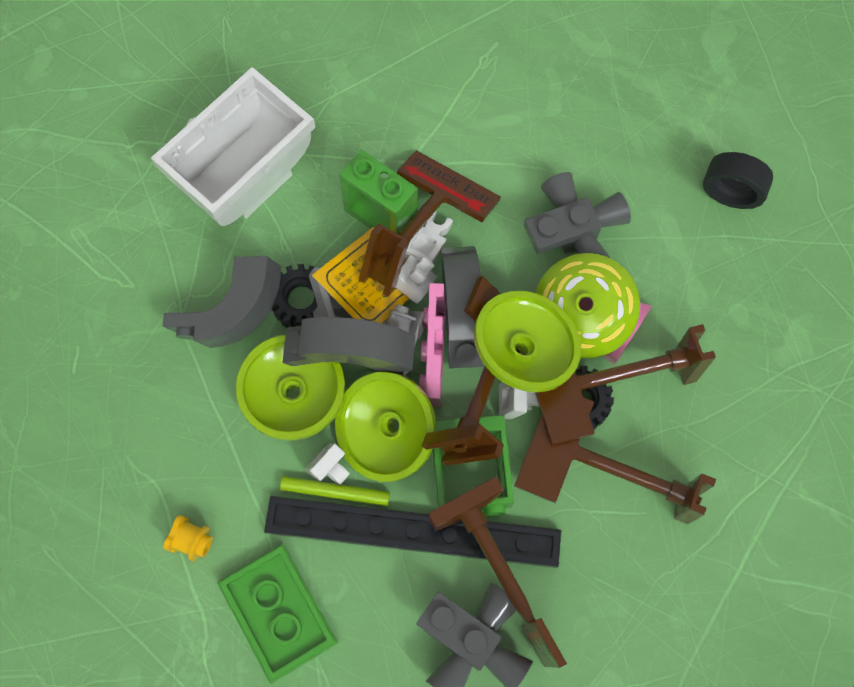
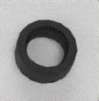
[703,152,773,209]

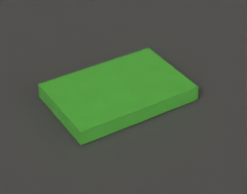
[217,543,338,684]

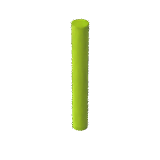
[280,476,390,506]

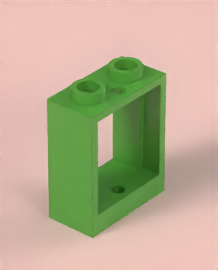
[339,149,418,234]
[433,415,514,516]

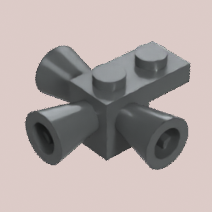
[524,172,631,258]
[416,583,533,687]

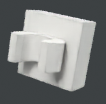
[396,255,437,304]
[499,382,539,420]
[304,443,350,484]

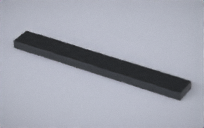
[264,496,561,568]

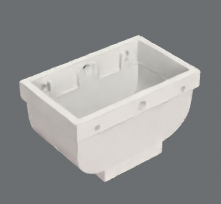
[151,67,316,226]

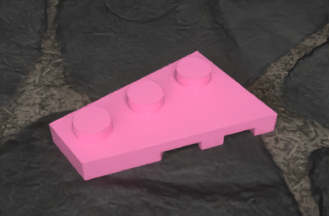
[419,283,446,407]

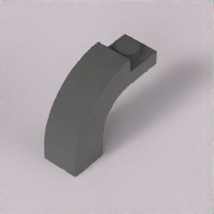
[441,246,484,369]
[162,256,281,348]
[282,317,416,373]

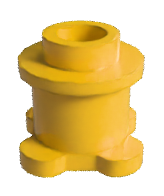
[163,514,213,562]

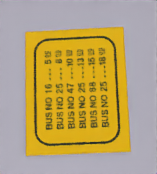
[312,227,409,323]

